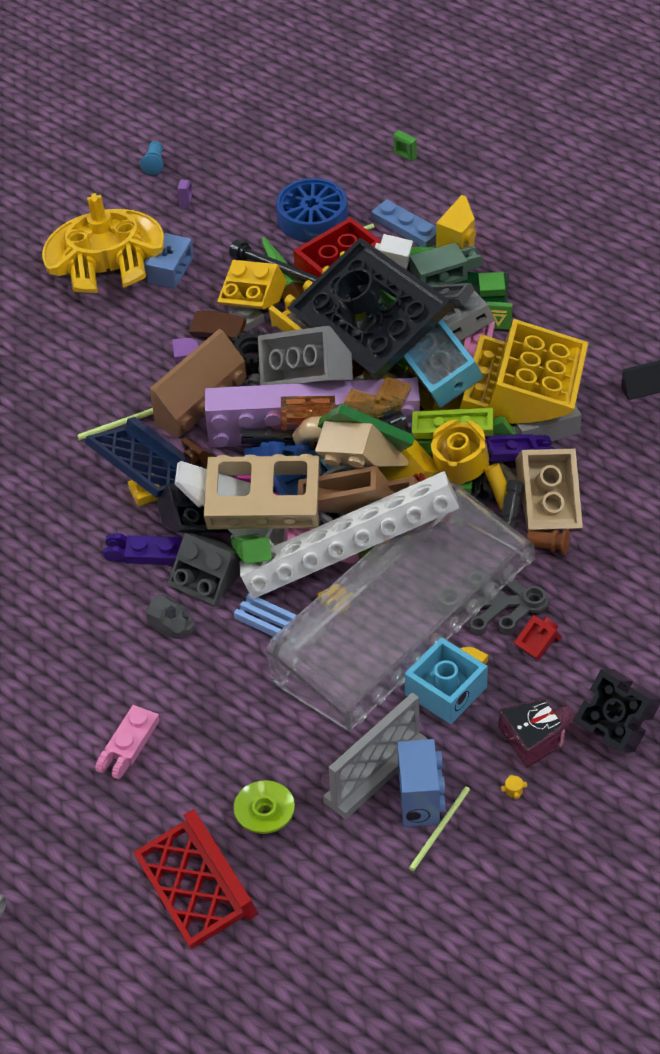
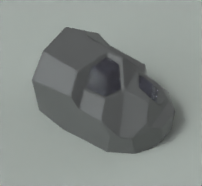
[146,594,195,639]

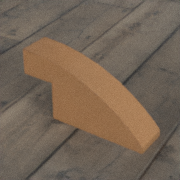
[298,465,418,514]

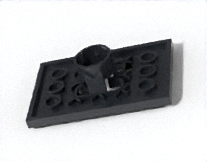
[287,238,454,381]

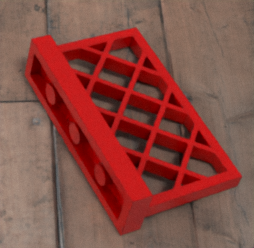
[133,809,258,949]

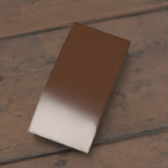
[188,311,247,342]
[181,437,215,469]

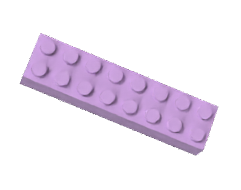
[205,377,420,448]

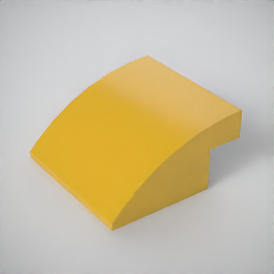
[459,319,588,424]

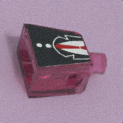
[498,698,574,768]

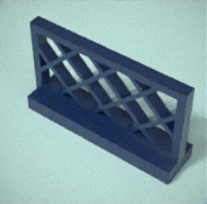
[85,417,200,498]

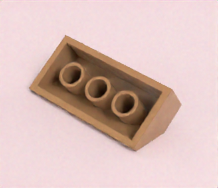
[150,329,247,439]

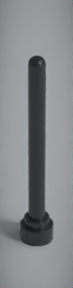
[229,239,319,282]

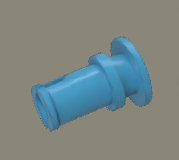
[140,141,163,175]

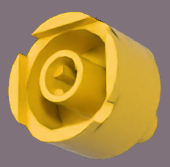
[431,420,489,486]

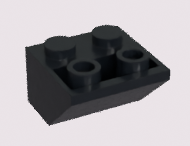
[157,483,230,533]

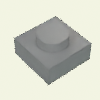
[229,307,265,333]

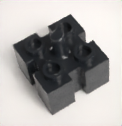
[573,669,660,752]

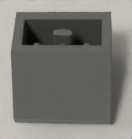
[167,533,242,606]

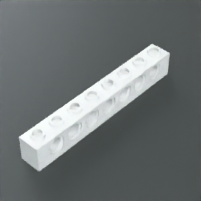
[239,471,459,599]

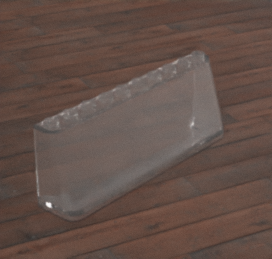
[266,481,535,732]

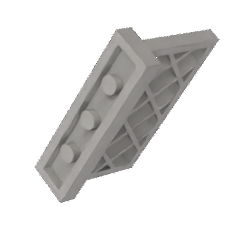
[323,693,427,820]

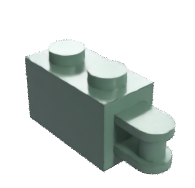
[410,242,484,285]

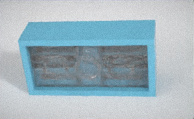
[402,319,484,408]

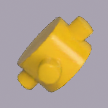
[501,775,527,799]

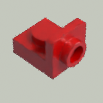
[514,615,562,661]

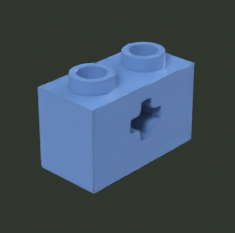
[144,233,194,289]

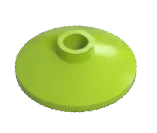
[234,780,295,834]

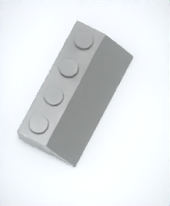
[258,326,353,385]

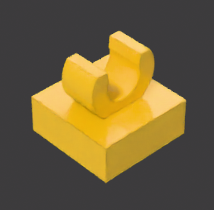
[128,472,160,507]

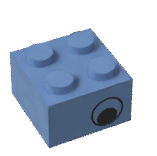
[397,739,445,827]

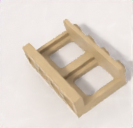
[204,454,322,529]

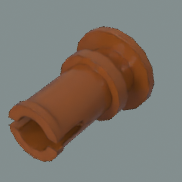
[527,529,570,556]

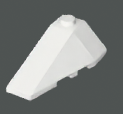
[175,461,270,538]

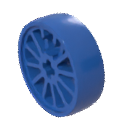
[276,178,348,242]

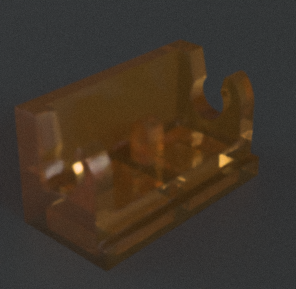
[281,395,336,430]

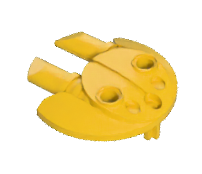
[42,193,165,293]

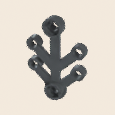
[438,572,548,636]

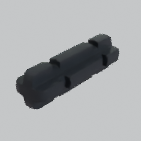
[498,480,523,534]

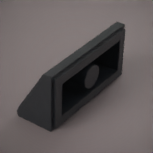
[621,360,660,400]

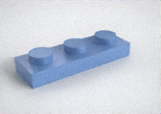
[371,199,436,247]

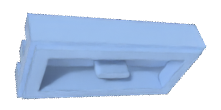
[234,593,297,641]

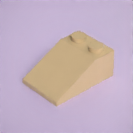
[315,421,409,468]
[515,449,583,531]

